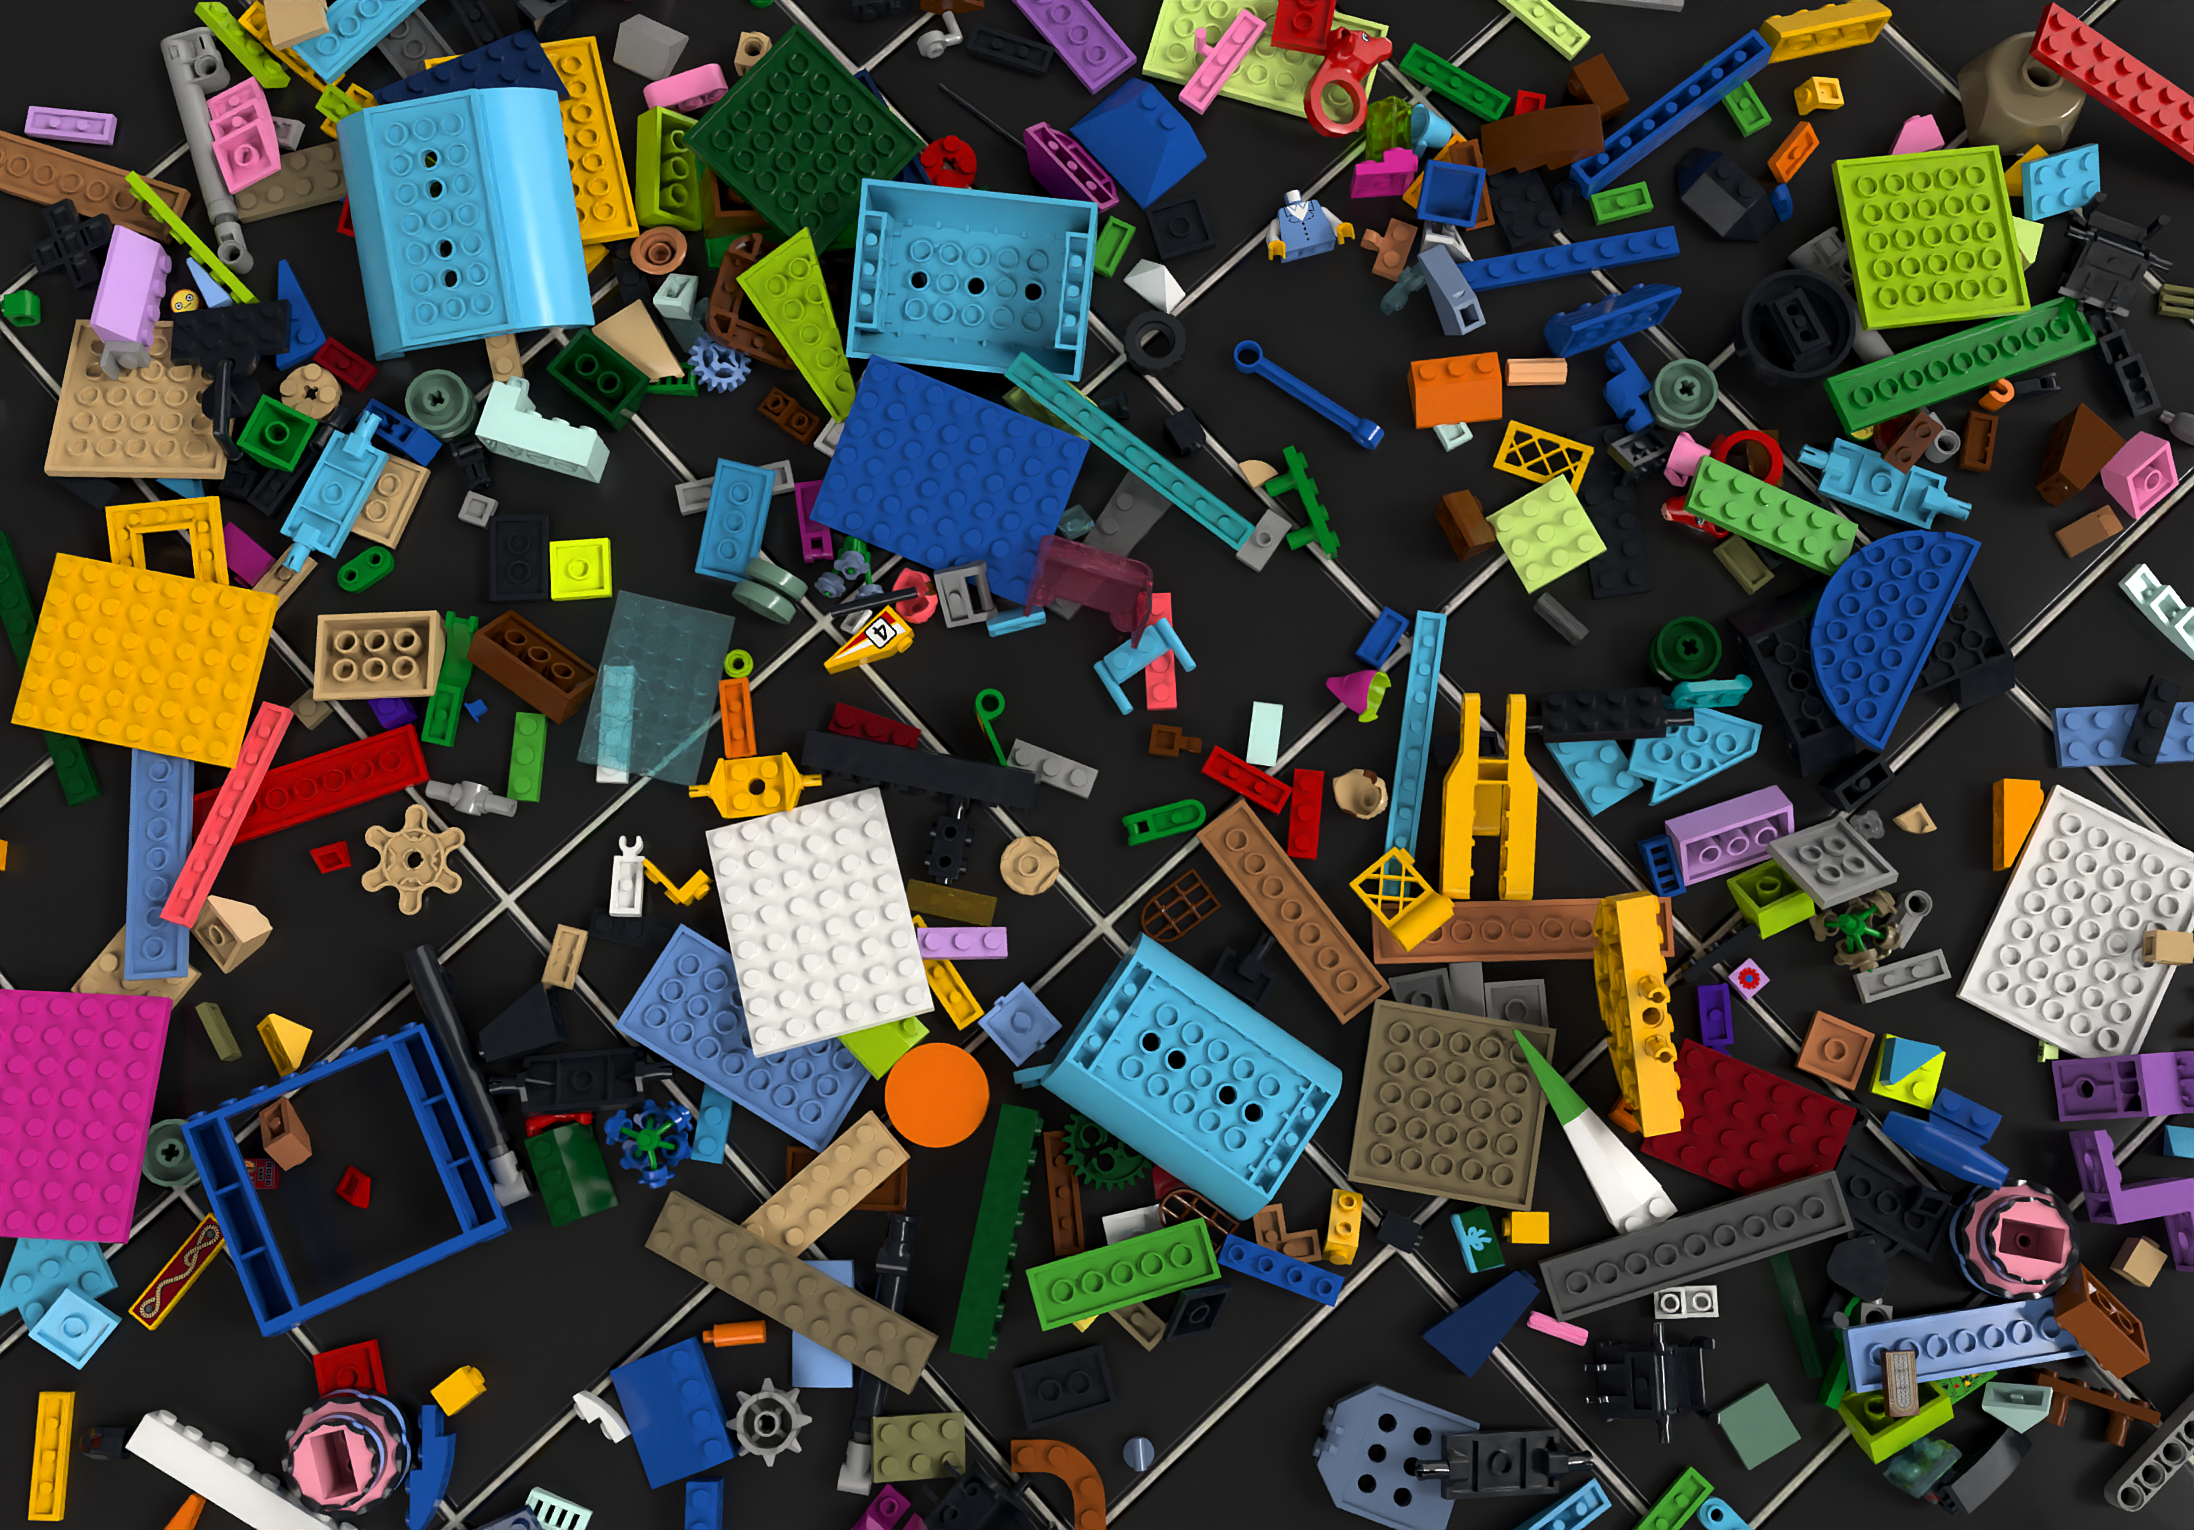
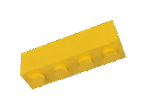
[1758,0,1892,64]

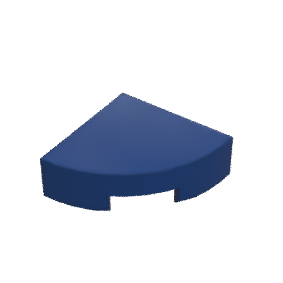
[1769,183,1793,222]

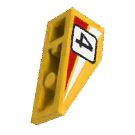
[823,605,914,674]

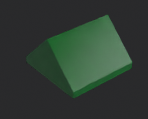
[236,394,319,473]

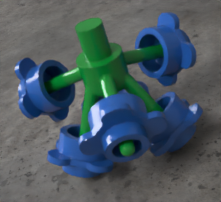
[604,1099,693,1188]

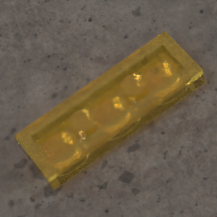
[906,879,997,927]

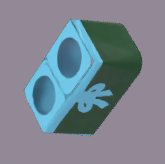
[1449,1204,1505,1273]

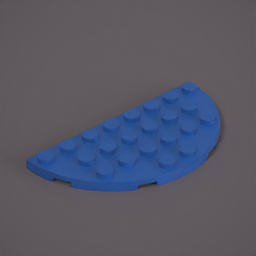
[1809,530,1982,752]

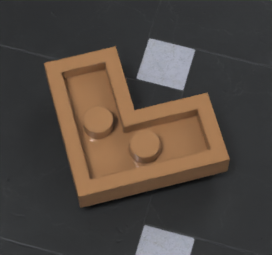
[1252,1203,1322,1263]

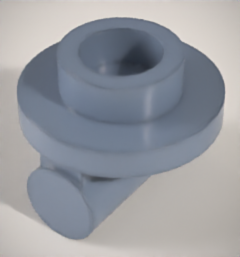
[1123,1437,1154,1471]

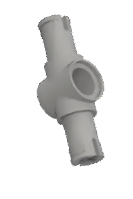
[426,780,517,817]

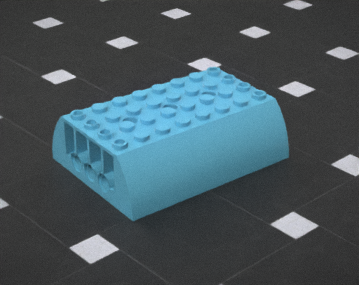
[846,178,1098,382]

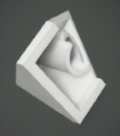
[1420,221,1473,263]

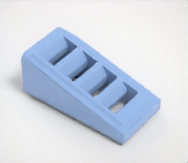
[186,257,237,308]

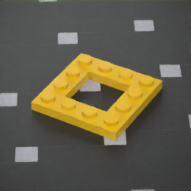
[105,496,229,585]

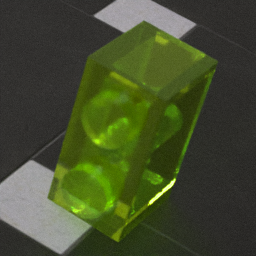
[1365,95,1412,163]

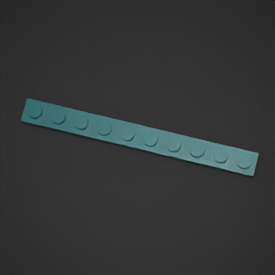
[1004,351,1256,551]

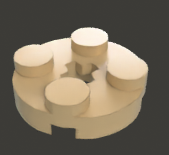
[280,364,342,423]

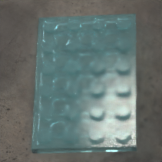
[577,590,735,786]

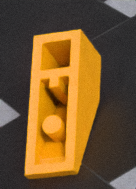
[1993,779,2044,871]

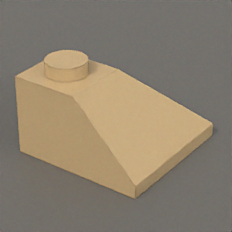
[190,895,273,974]

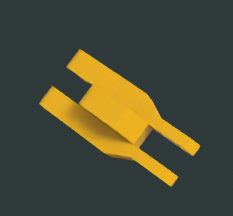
[1439,693,1538,901]

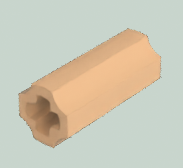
[1505,358,1567,386]

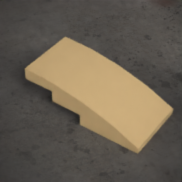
[263,0,330,51]

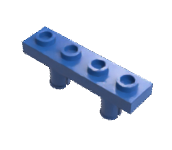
[1217,1233,1344,1307]

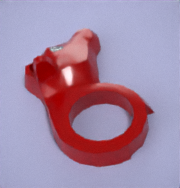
[1303,26,1392,138]
[1661,430,1784,539]

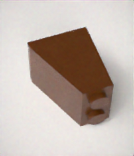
[2035,403,2127,507]

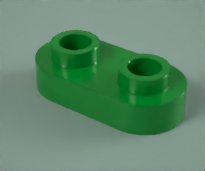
[337,546,394,594]

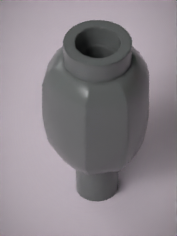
[2158,410,2194,445]

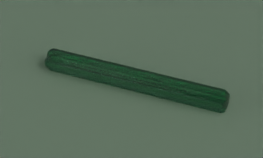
[1769,1251,1825,1379]

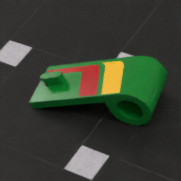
[973,688,1008,766]

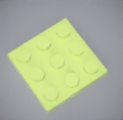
[1486,474,1607,594]

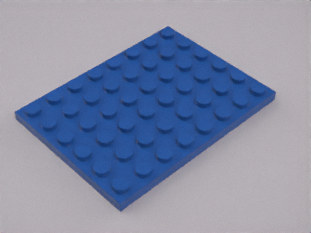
[809,354,1091,606]

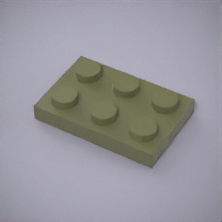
[871,1411,965,1483]

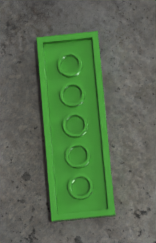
[1682,455,1859,577]
[1025,1217,1221,1331]

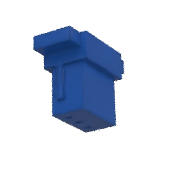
[464,699,488,723]

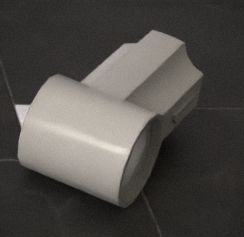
[1885,890,1932,949]

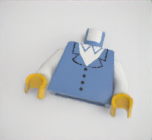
[1266,190,1355,263]

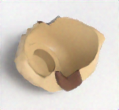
[1333,769,1388,820]

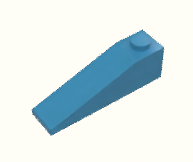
[1513,1478,1612,1530]

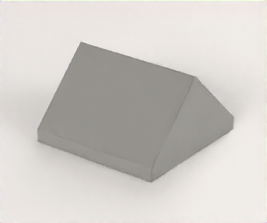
[613,14,689,82]

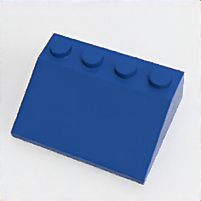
[1543,283,1682,358]
[609,1335,739,1489]

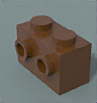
[1567,53,1630,123]

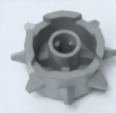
[726,1378,812,1467]

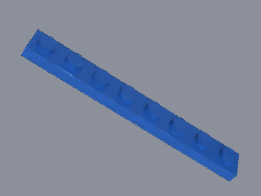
[1456,226,1680,292]

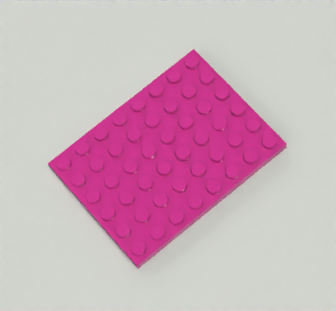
[0,989,173,1244]

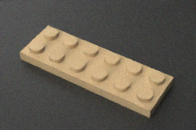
[740,1110,910,1257]

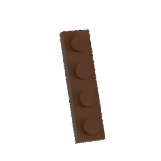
[1041,1130,1085,1256]

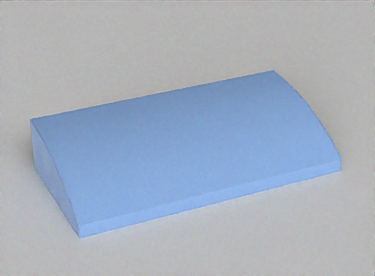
[792,1259,855,1388]

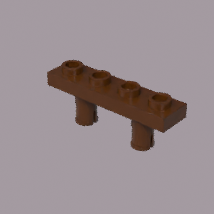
[2025,1368,2161,1447]

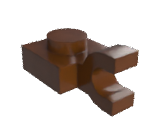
[1149,724,1202,758]

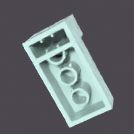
[475,375,610,483]

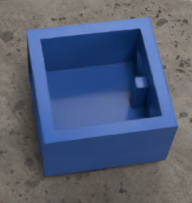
[1415,159,1486,229]

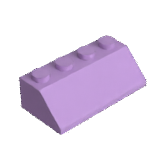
[90,225,172,352]
[1665,785,1794,886]

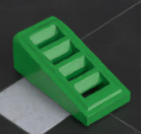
[645,362,700,397]

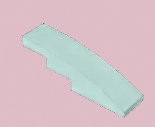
[2118,564,2194,660]

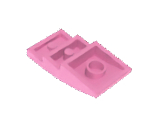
[206,76,281,194]

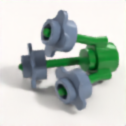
[814,536,884,600]

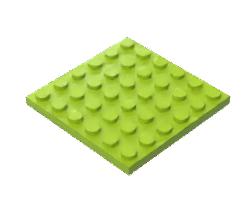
[1831,145,2031,331]

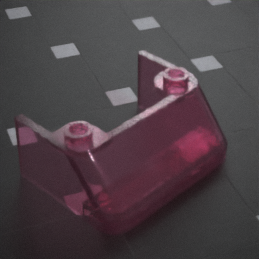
[1023,535,1153,649]

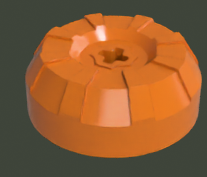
[885,1043,990,1148]

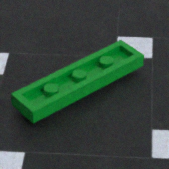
[1399,43,1511,123]

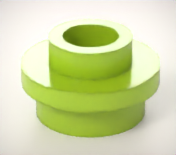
[723,649,753,678]

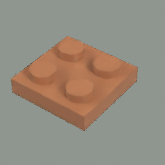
[1794,1010,1875,1091]

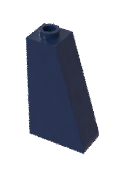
[1418,1269,1540,1378]

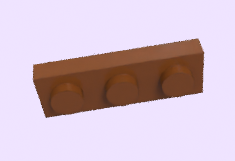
[1448,139,1495,231]

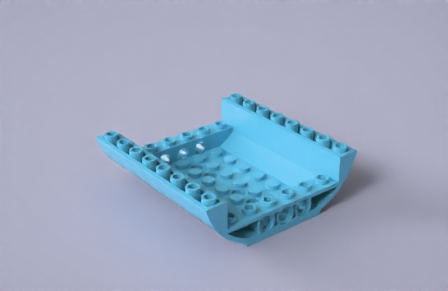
[336,87,595,361]

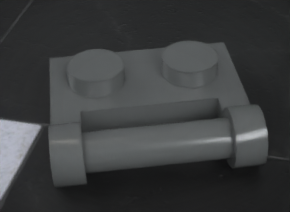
[933,559,999,628]

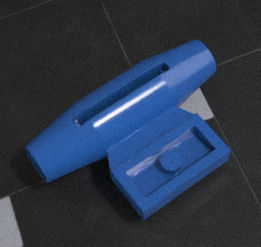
[1881,1087,2010,1191]

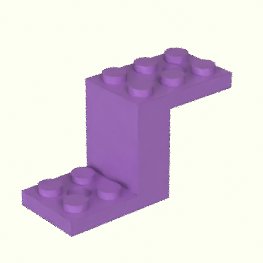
[2052,1051,2194,1122]
[2069,1129,2194,1272]

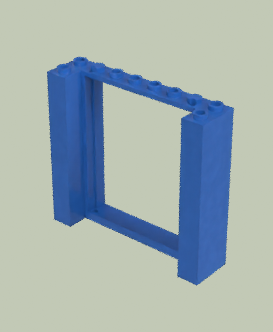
[180,1022,513,1337]

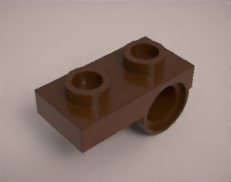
[1879,409,1944,475]

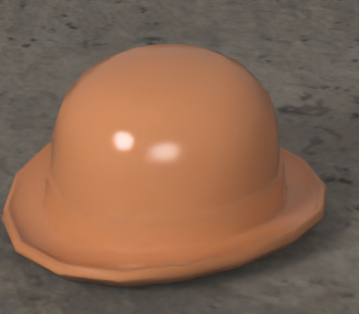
[630,226,687,275]

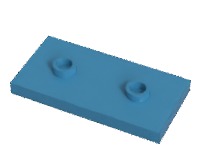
[695,458,777,582]

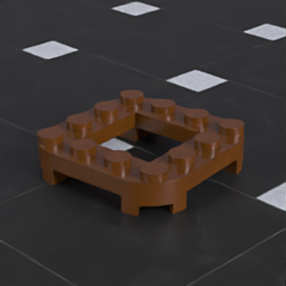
[705,233,837,370]

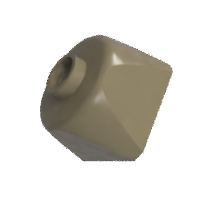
[1957,31,2087,156]

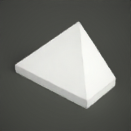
[1123,259,1185,314]

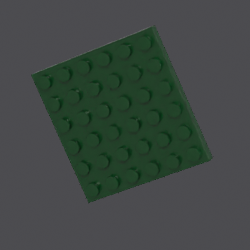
[681,23,925,259]

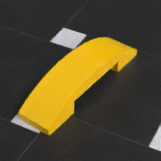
[238,0,346,93]

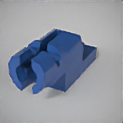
[1602,340,1656,435]

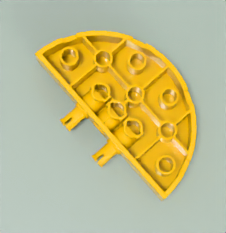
[1593,890,1684,1137]

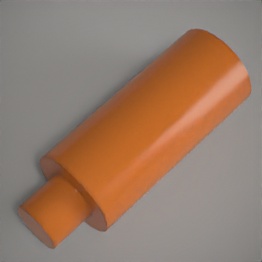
[703,1320,766,1347]

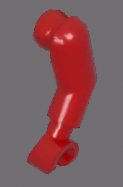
[525,1111,593,1138]

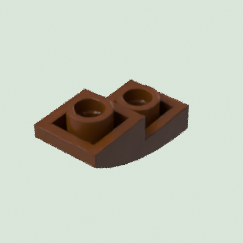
[757,387,824,446]

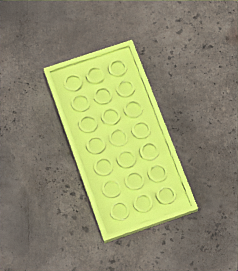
[1142,0,1389,132]

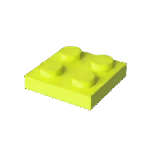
[550,538,612,601]
[1868,1034,1946,1110]

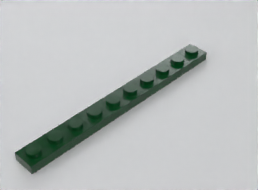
[0,531,102,807]

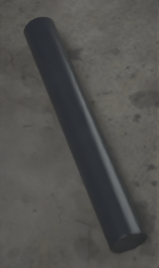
[830,586,918,618]

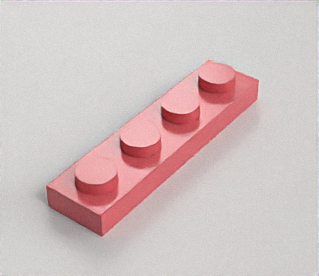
[1141,593,1177,711]

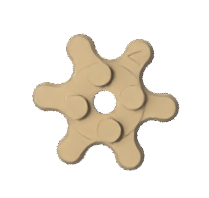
[362,804,465,915]

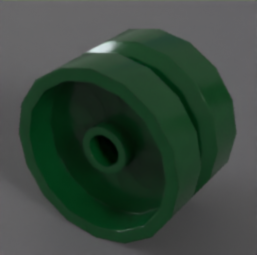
[1647,616,1722,687]

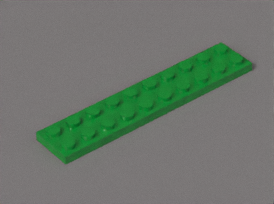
[1822,295,2098,435]

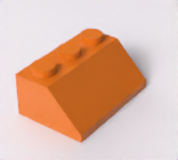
[1407,352,1502,429]

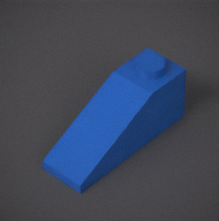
[355,398,443,467]

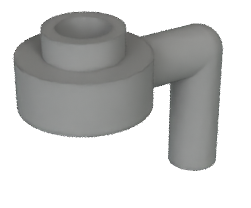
[917,11,963,58]

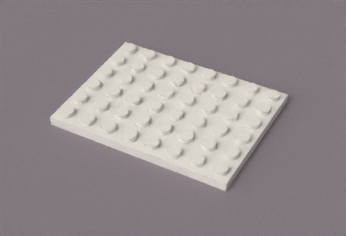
[1955,785,2194,1059]
[705,786,935,1058]

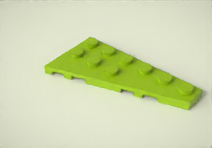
[736,227,858,424]

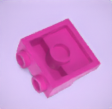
[1350,147,1418,199]

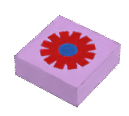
[1725,957,1770,1000]

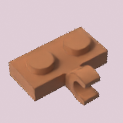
[1360,218,1418,282]

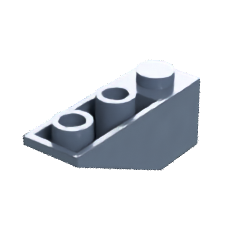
[1417,243,1486,335]

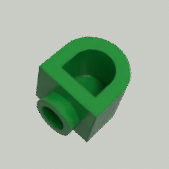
[1,290,41,327]

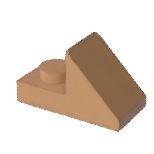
[2055,504,2124,558]

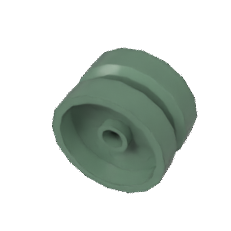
[1646,359,1718,432]
[405,369,480,443]
[732,557,808,624]
[142,1119,202,1187]

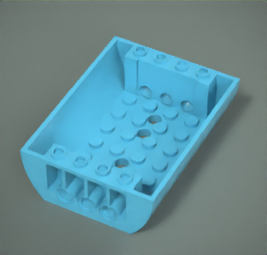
[1039,932,1342,1221]

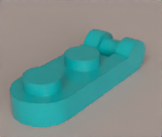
[1670,674,1752,709]

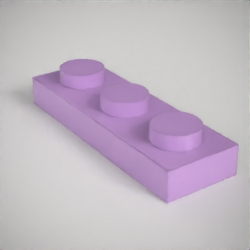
[24,106,117,145]
[916,927,1008,960]

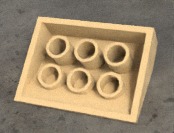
[313,610,446,701]

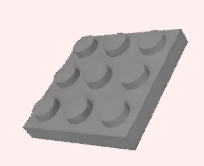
[1766,816,1899,910]

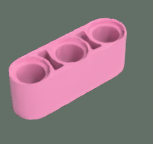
[643,64,729,114]

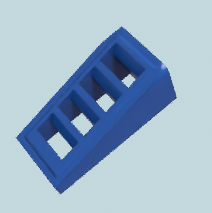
[1636,834,1687,897]

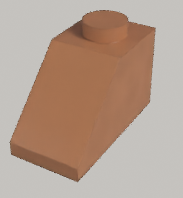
[259,1097,312,1171]

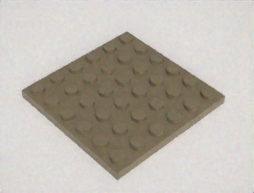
[1347,999,1557,1212]

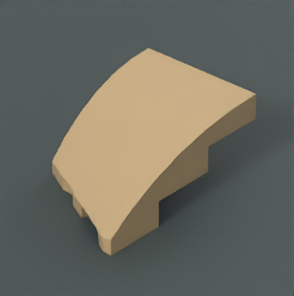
[591,299,685,383]

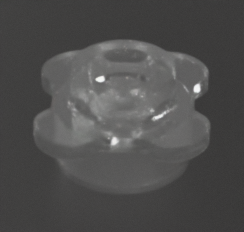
[1850,810,1885,841]

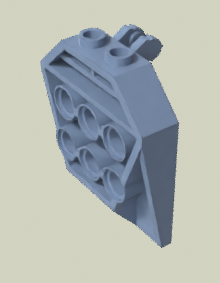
[1312,1382,1480,1530]

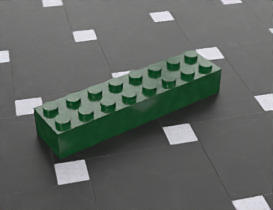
[949,1103,1044,1360]

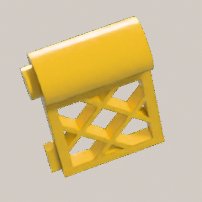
[1349,846,1455,953]

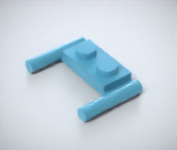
[1093,618,1196,715]

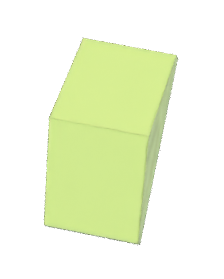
[2012,216,2044,272]

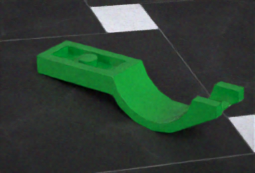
[421,611,478,747]
[1816,1292,1861,1410]

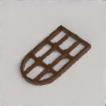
[1141,868,1221,943]
[1158,1187,1240,1254]

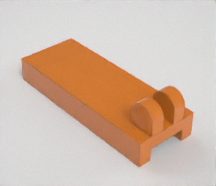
[718,677,757,759]

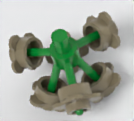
[1809,889,1902,973]

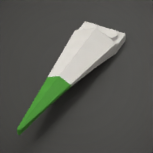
[1512,1029,1678,1235]

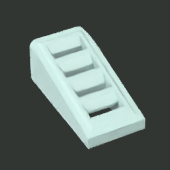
[524,1487,593,1530]

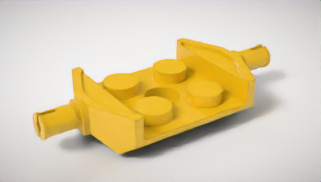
[689,752,822,819]

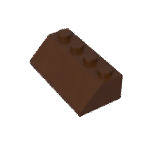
[466,609,603,725]

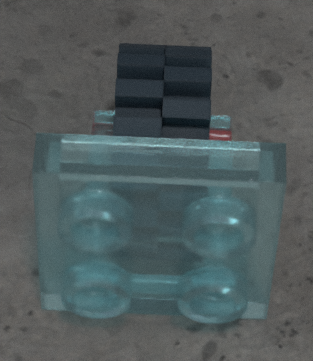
[1883,1433,1962,1517]

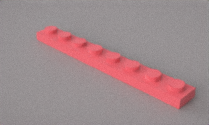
[160,701,294,929]

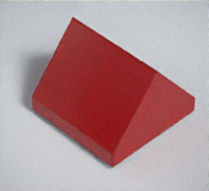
[310,841,351,874]

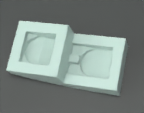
[1246,701,1283,767]

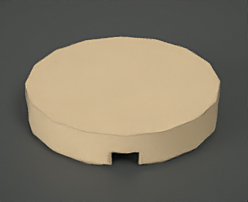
[1000,836,1059,896]

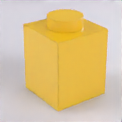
[1502,1211,1549,1244]
[430,1365,487,1416]

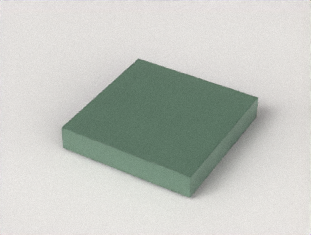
[1717,1382,1801,1470]

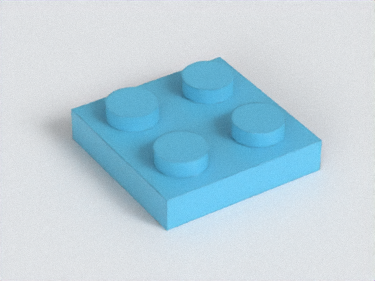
[28,1284,122,1370]

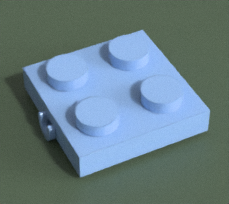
[978,982,1063,1067]

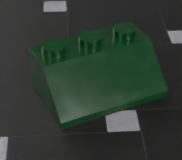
[546,326,651,432]
[524,1122,619,1228]

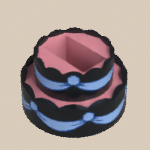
[1946,1178,2080,1300]
[281,1386,415,1518]

